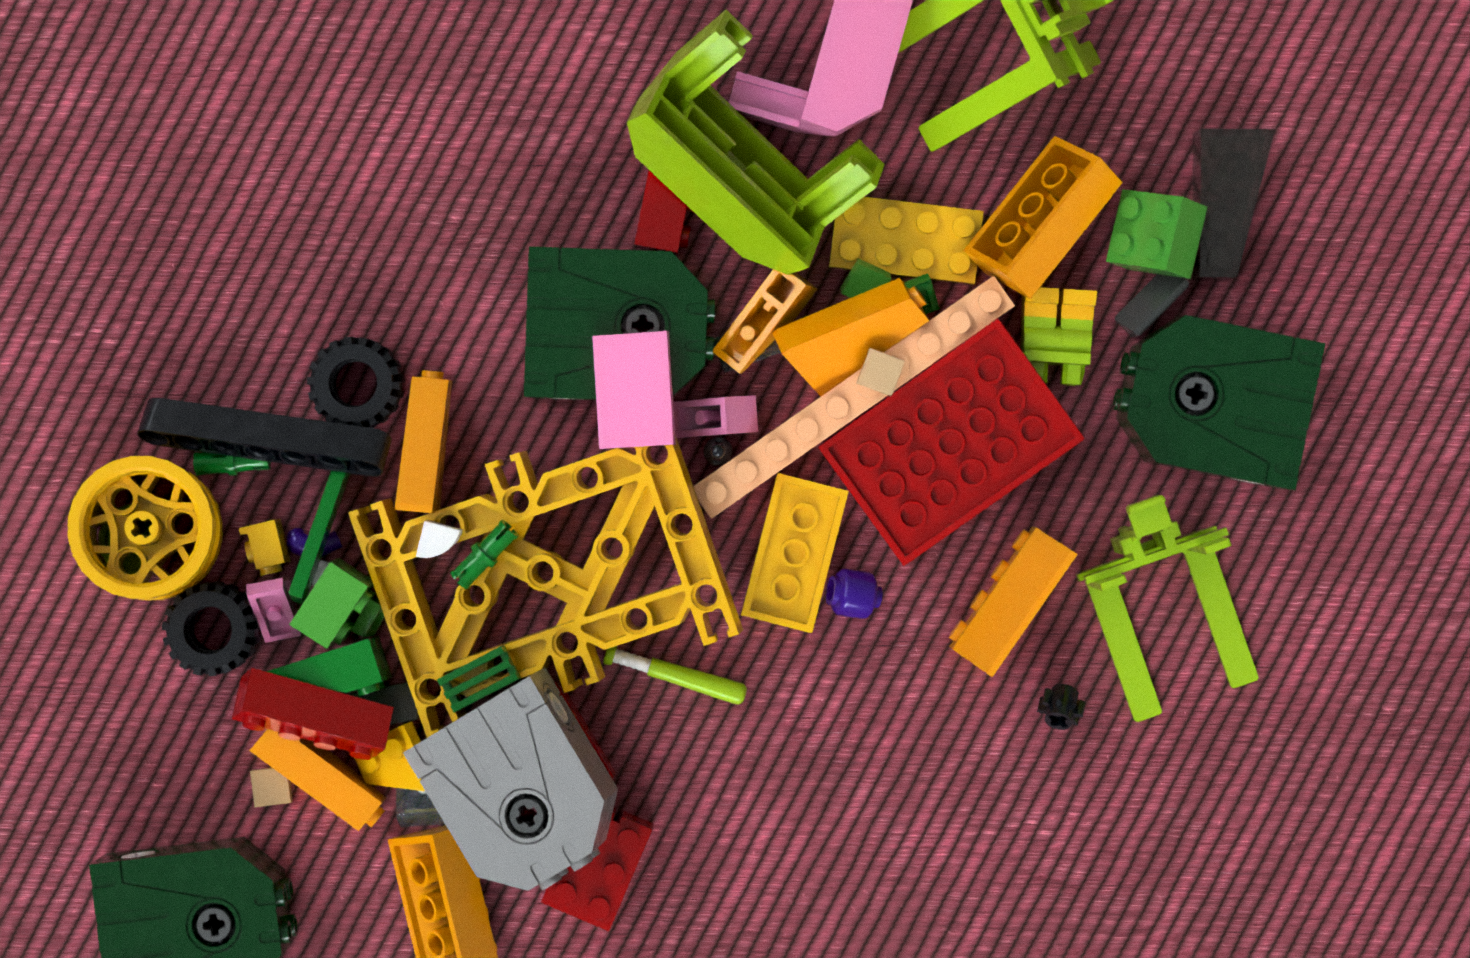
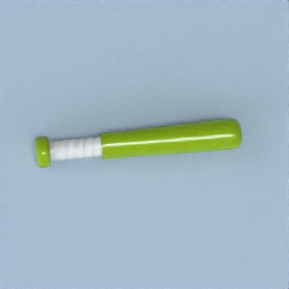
[603,646,747,705]

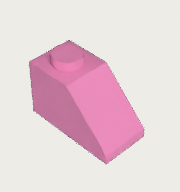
[673,395,758,438]

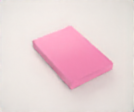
[592,331,676,449]

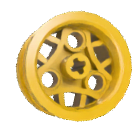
[68,456,223,600]

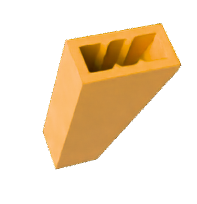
[772,278,929,397]
[395,370,452,513]
[250,729,386,831]

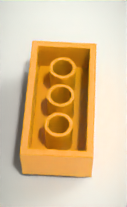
[963,136,1123,299]

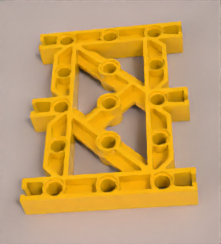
[348,435,743,738]

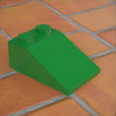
[266,636,392,696]

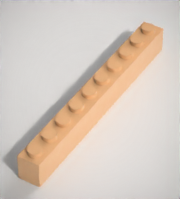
[694,276,1015,519]

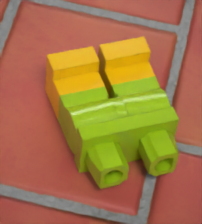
[1021,287,1097,386]

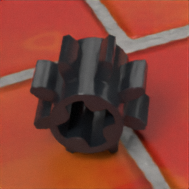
[1037,684,1086,730]

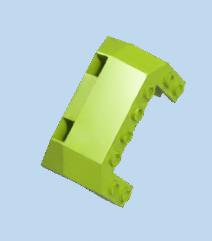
[627,9,885,275]

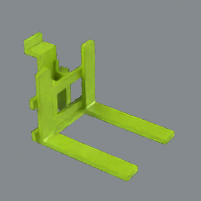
[898,0,1114,152]
[1076,495,1259,722]

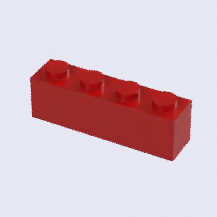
[634,171,693,256]
[232,668,394,760]

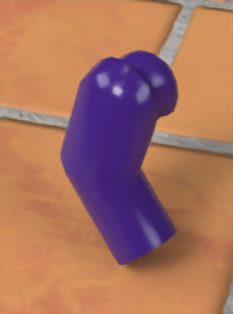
[286,528,343,557]

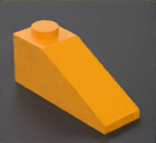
[713,269,817,374]

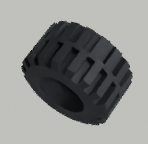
[307,337,405,428]
[162,581,261,676]

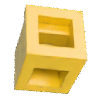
[239,519,291,576]

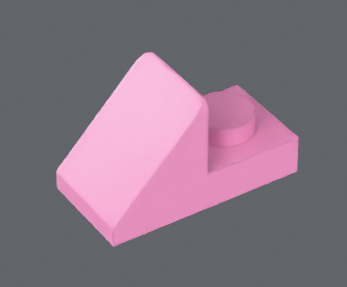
[246,578,301,643]

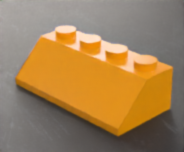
[949,527,1078,677]
[387,825,498,958]

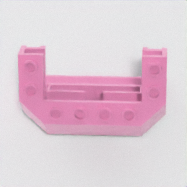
[728,0,913,137]

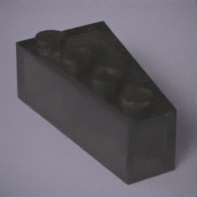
[1192,129,1275,280]

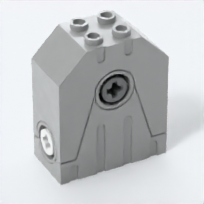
[403,668,618,891]

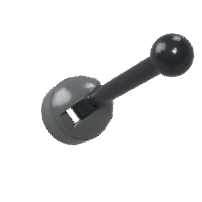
[703,437,733,466]

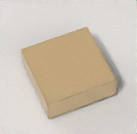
[856,348,905,396]
[250,767,293,807]

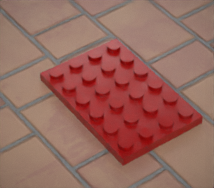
[818,318,1085,566]

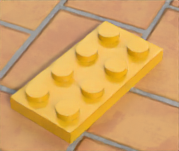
[829,197,984,285]
[741,473,849,633]

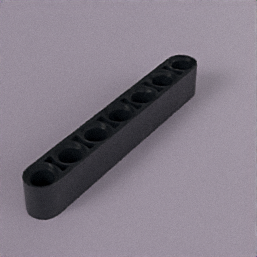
[137,398,392,477]

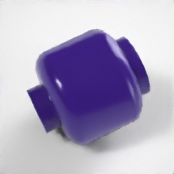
[825,569,883,619]

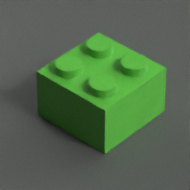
[1106,189,1207,279]
[289,558,376,649]

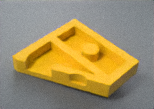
[354,721,425,791]

